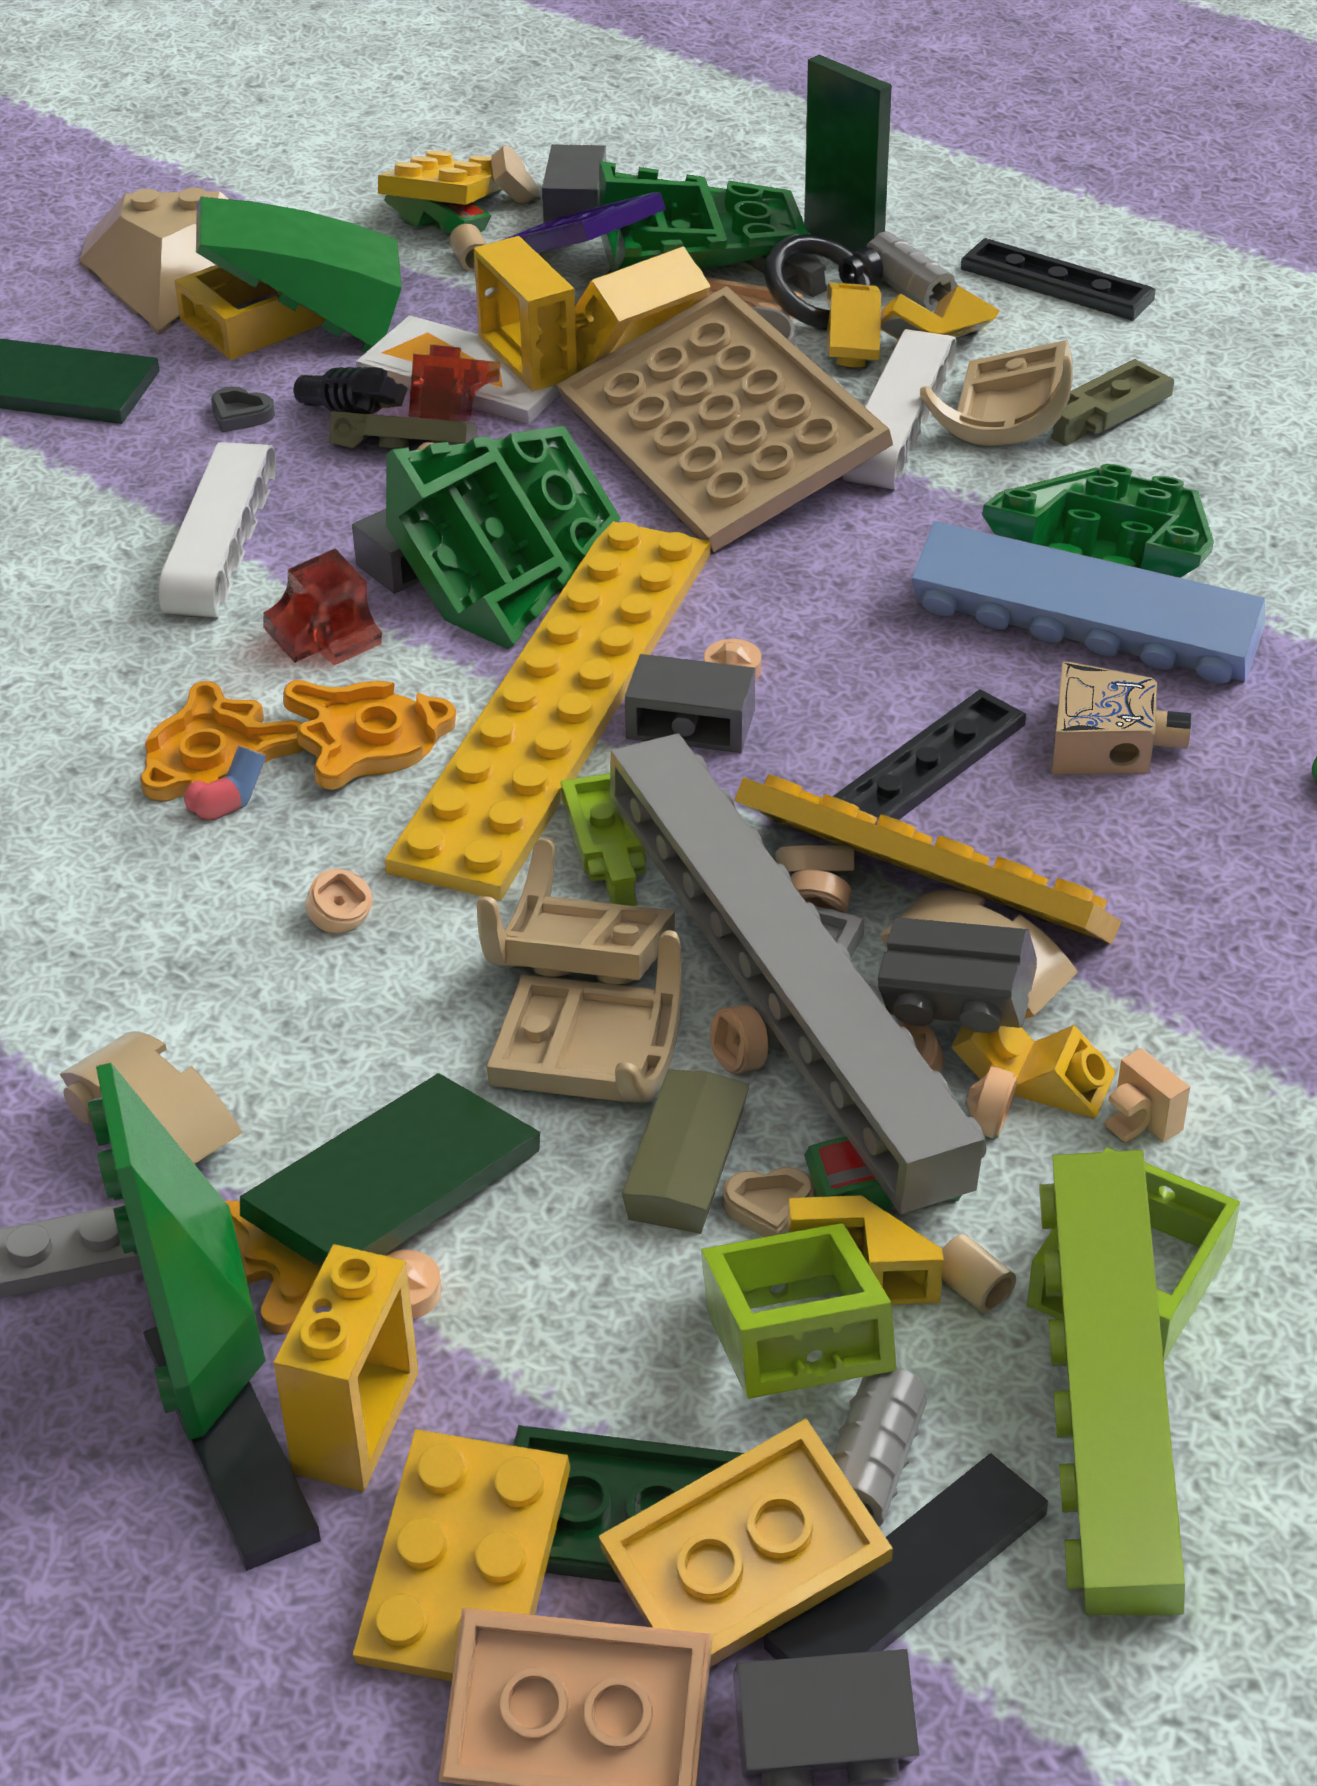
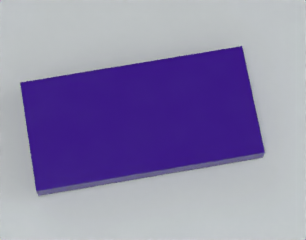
[499,192,666,253]

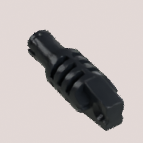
[293,367,408,414]

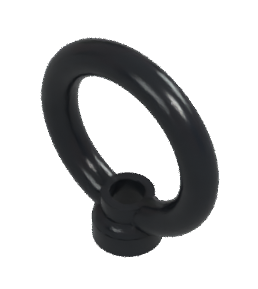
[764,234,883,330]

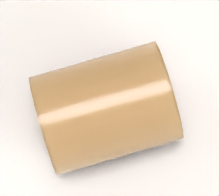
[449,224,487,271]
[942,1234,1016,1314]

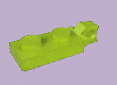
[560,773,646,906]

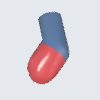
[184,745,266,820]

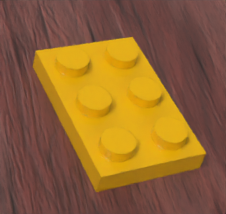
[377,151,502,205]
[598,1418,893,1667]
[353,1429,570,1681]

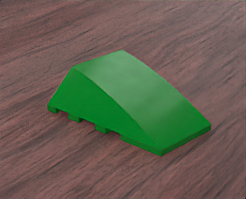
[599,161,808,273]
[196,196,402,353]
[386,426,621,649]

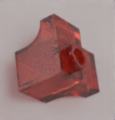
[408,345,501,421]
[263,548,382,666]

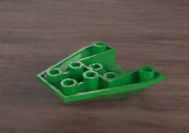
[982,464,1214,578]
[88,1063,266,1440]

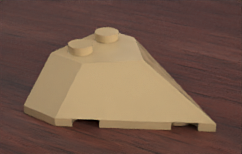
[80,188,229,335]

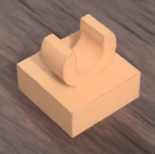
[1105,1048,1190,1143]

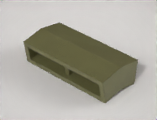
[622,1069,750,1234]

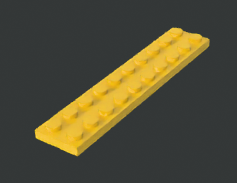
[385,521,711,901]

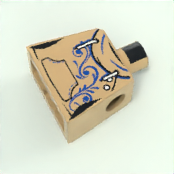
[1052,661,1191,774]

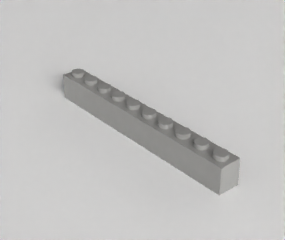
[609,733,986,1214]

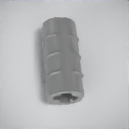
[866,231,957,311]
[832,1368,927,1527]

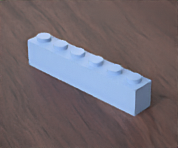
[912,521,1265,683]

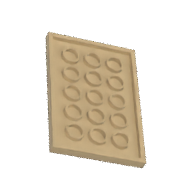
[557,286,893,553]

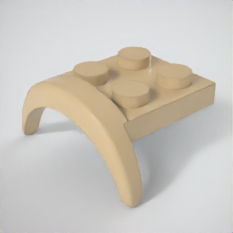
[920,340,1073,446]
[477,838,675,984]
[486,930,682,1103]

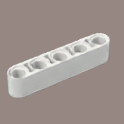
[843,329,956,490]
[159,442,276,618]

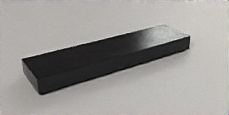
[961,238,1156,321]
[833,689,1026,825]
[143,1326,321,1571]
[764,1453,1048,1660]

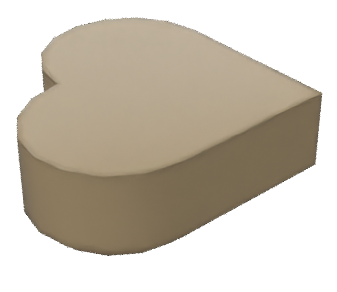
[491,145,539,205]
[775,845,854,876]
[723,1167,815,1237]

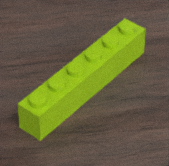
[1039,1150,1185,1616]

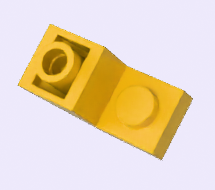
[826,282,881,367]
[951,1024,1116,1119]

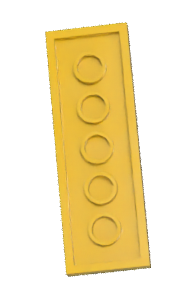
[734,774,1122,944]

